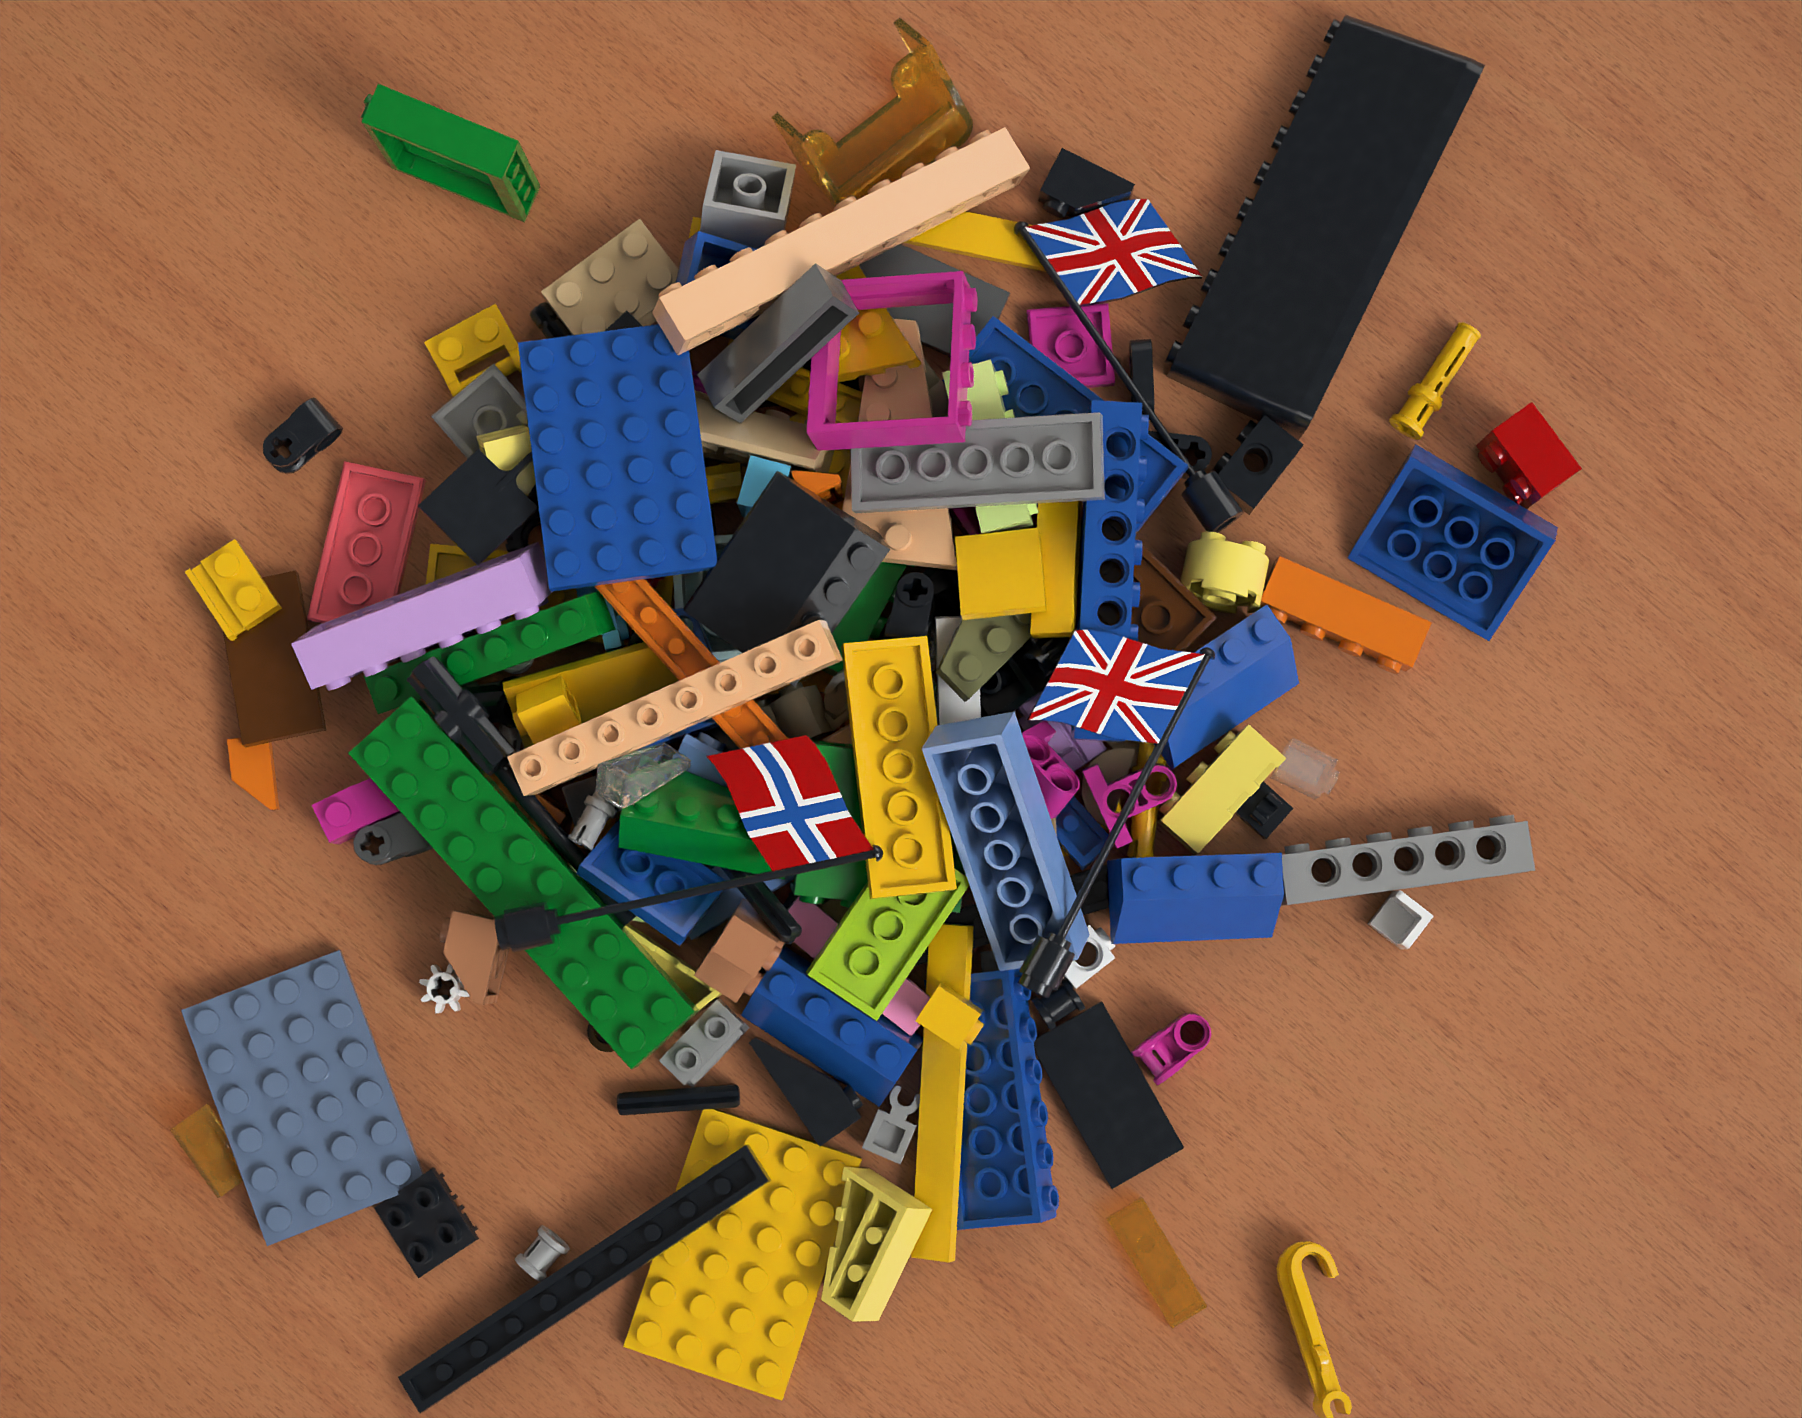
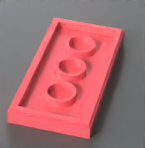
[307,461,426,624]

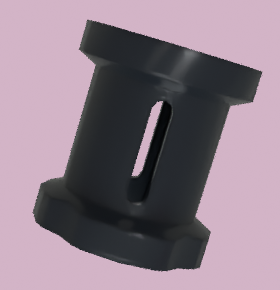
[1031,977,1085,1030]

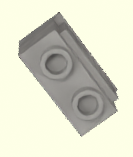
[659,999,750,1088]

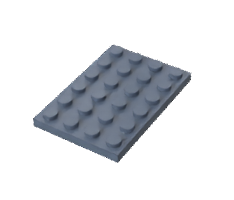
[181,950,424,1246]

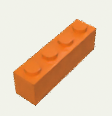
[1260,556,1432,674]

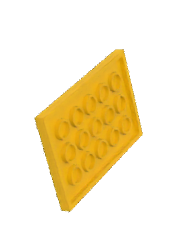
[623,1109,862,1401]

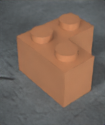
[694,898,785,1003]

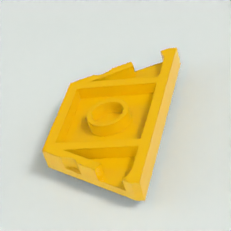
[836,265,922,382]

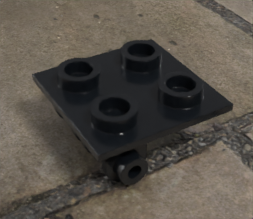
[374,1168,479,1278]

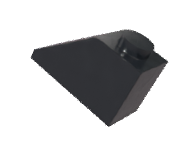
[1038,148,1135,218]

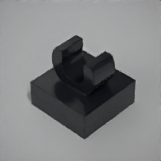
[1235,781,1294,840]

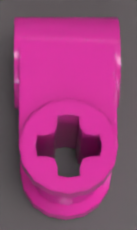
[1131,1012,1211,1086]

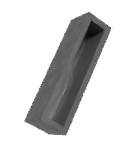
[698,263,859,423]

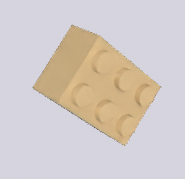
[541,219,679,335]

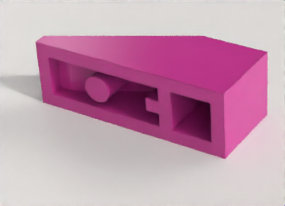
[312,778,400,845]

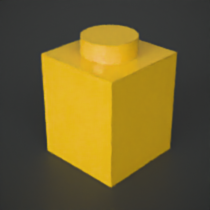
[512,675,581,745]
[915,982,984,1050]

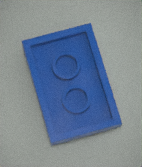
[576,818,726,946]

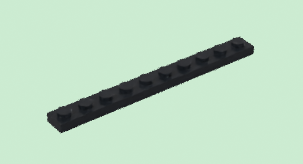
[398,1145,771,1414]

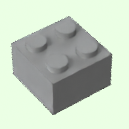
[700,150,796,249]

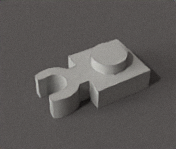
[862,1085,920,1164]

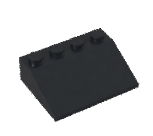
[683,471,890,686]

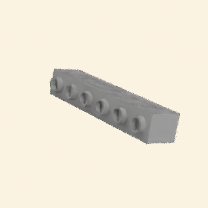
[1282,815,1535,906]

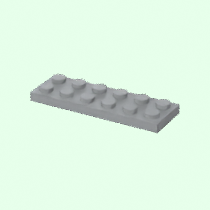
[851,412,1105,513]

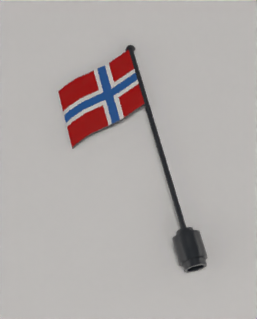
[495,735,883,952]

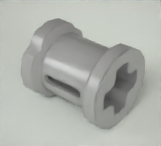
[514,1225,570,1282]

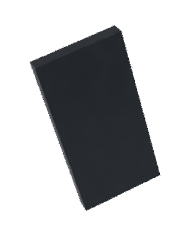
[1034,1001,1184,1189]

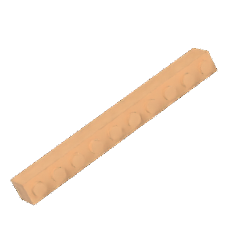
[652,127,1030,355]

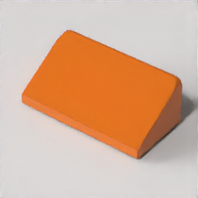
[790,470,843,503]

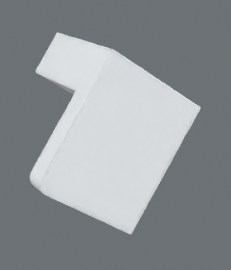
[1368,890,1434,950]

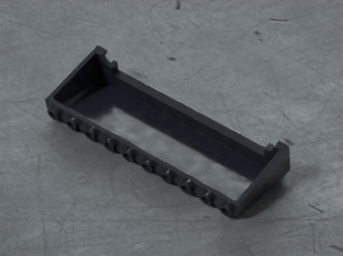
[1165,14,1485,440]

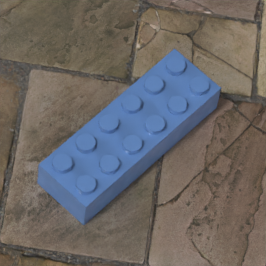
[922,711,1090,971]

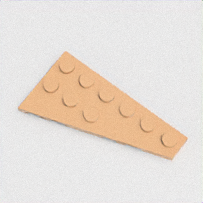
[842,319,957,570]

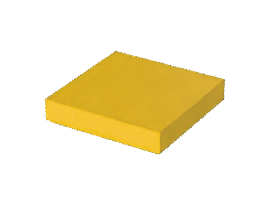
[955,527,1047,620]

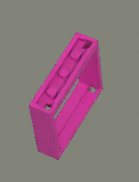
[807,271,978,451]

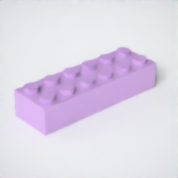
[291,542,553,691]

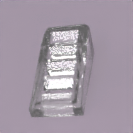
[596,742,691,809]

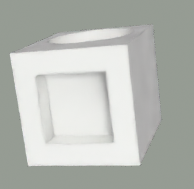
[1064,925,1115,989]

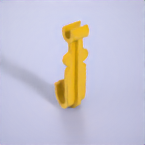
[1276,1241,1352,1418]

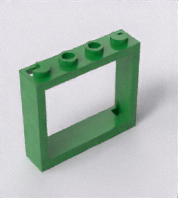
[361,84,540,223]

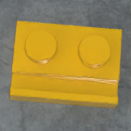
[185,539,282,641]

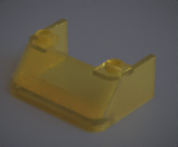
[771,18,973,207]

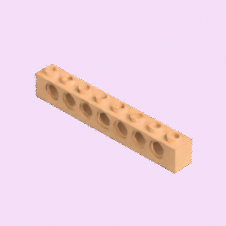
[507,620,843,796]

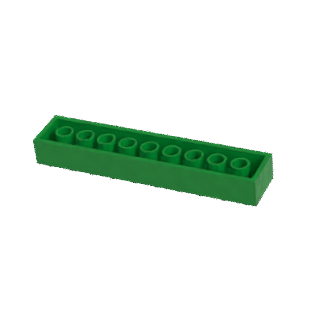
[348,696,699,1070]

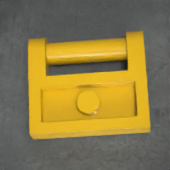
[424,303,522,397]

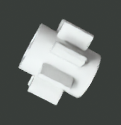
[419,963,470,1013]

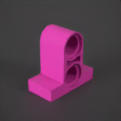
[1022,721,1080,819]
[1083,763,1177,848]

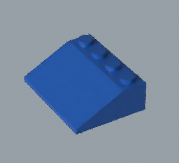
[1347,444,1558,641]

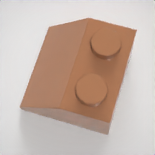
[440,911,509,1005]

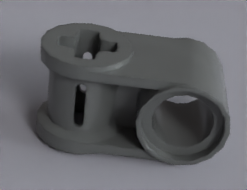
[353,812,433,865]

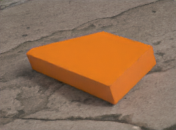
[227,738,280,811]

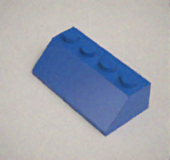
[1154,605,1299,770]
[1107,853,1284,944]
[741,946,923,1107]

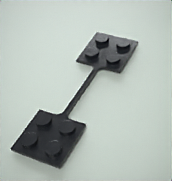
[418,310,642,566]

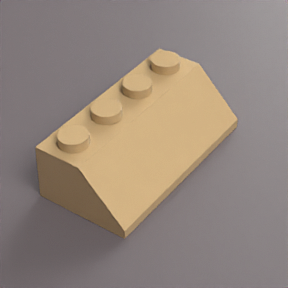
[695,391,835,473]

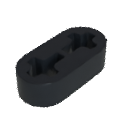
[1129,339,1155,414]

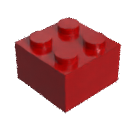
[1476,402,1582,509]

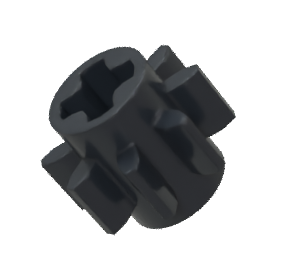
[1023,636,1070,679]

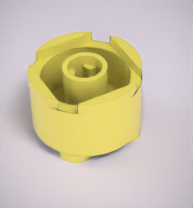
[1180,531,1269,613]

